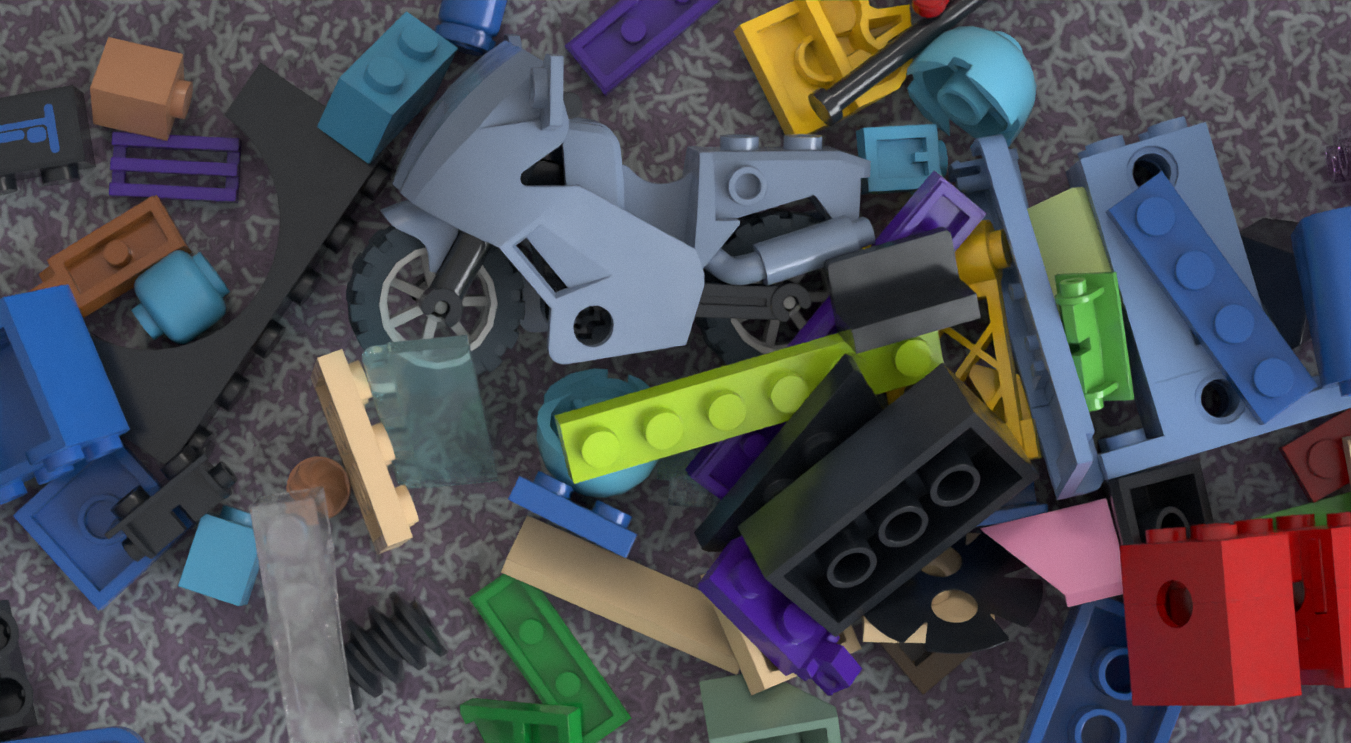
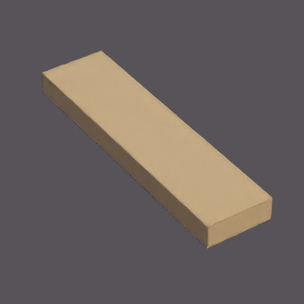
[501,515,740,675]

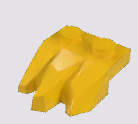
[733,0,914,135]

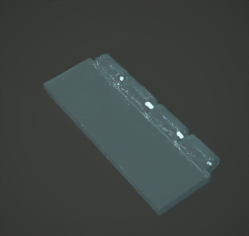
[362,335,499,489]

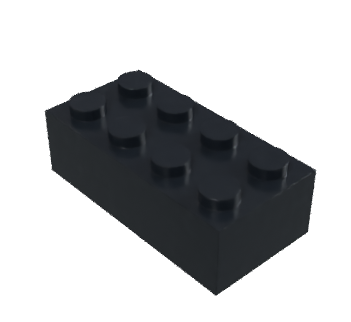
[738,363,1040,637]

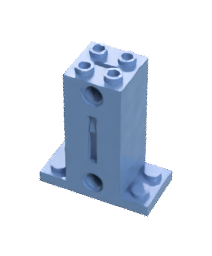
[1066,117,1351,480]

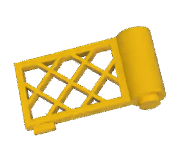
[862,219,1041,460]

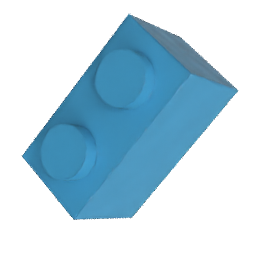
[317,11,458,164]

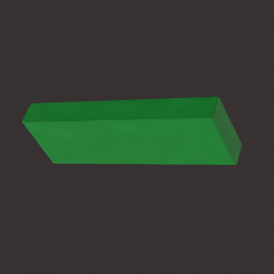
[469,574,631,743]

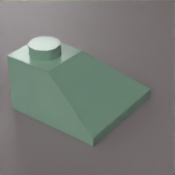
[699,674,841,743]

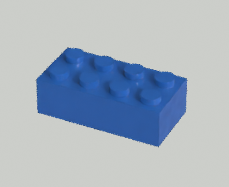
[1017,598,1182,743]

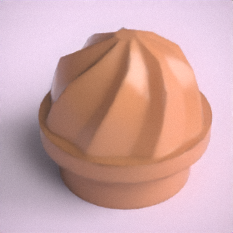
[287,457,351,520]

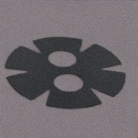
[864,532,1043,654]

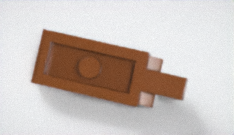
[28,195,192,318]

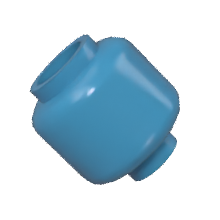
[131,250,230,345]

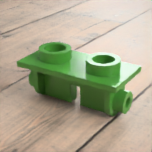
[1054,272,1134,412]

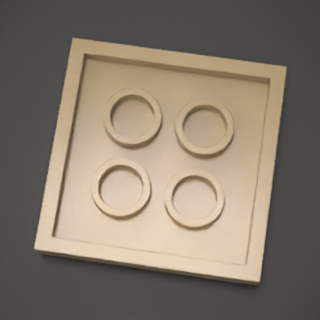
[311,349,419,555]

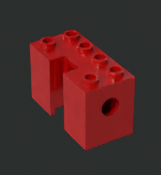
[1119,511,1351,706]

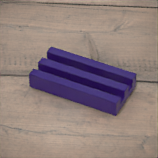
[109,132,242,203]

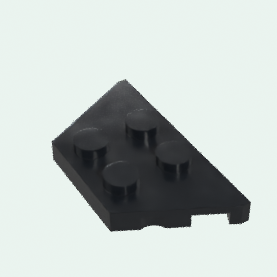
[694,354,884,552]

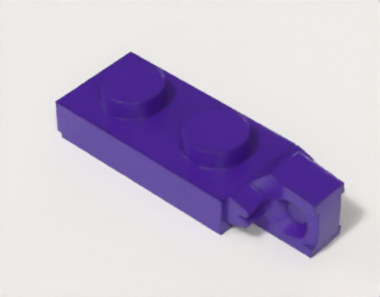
[697,535,862,696]

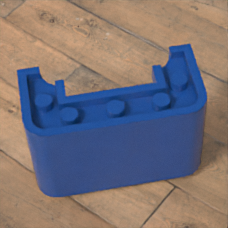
[0,284,130,505]

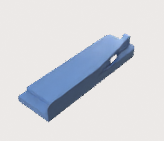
[948,134,1104,500]

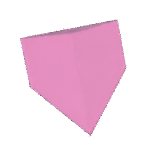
[980,498,1123,607]

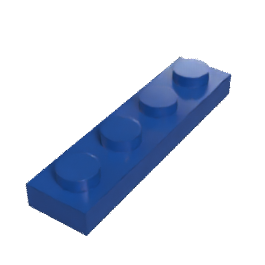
[1105,171,1318,425]

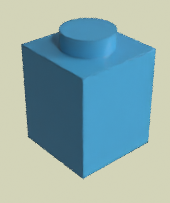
[178,504,271,606]

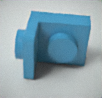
[856,124,948,195]

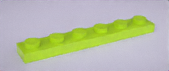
[554,330,944,484]

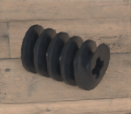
[301,591,448,720]

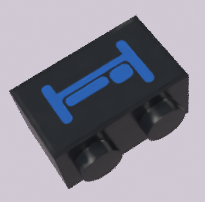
[0,85,96,195]

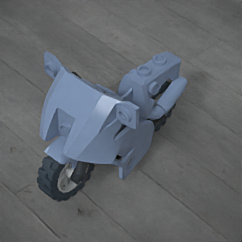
[346,34,875,391]

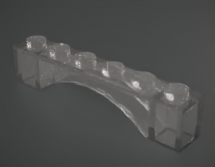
[250,487,361,743]

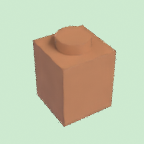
[90,37,193,141]

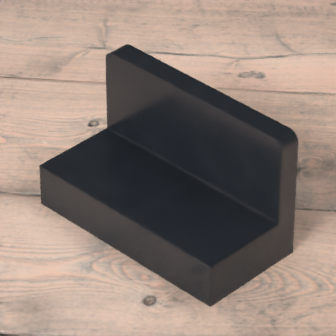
[824,227,981,354]

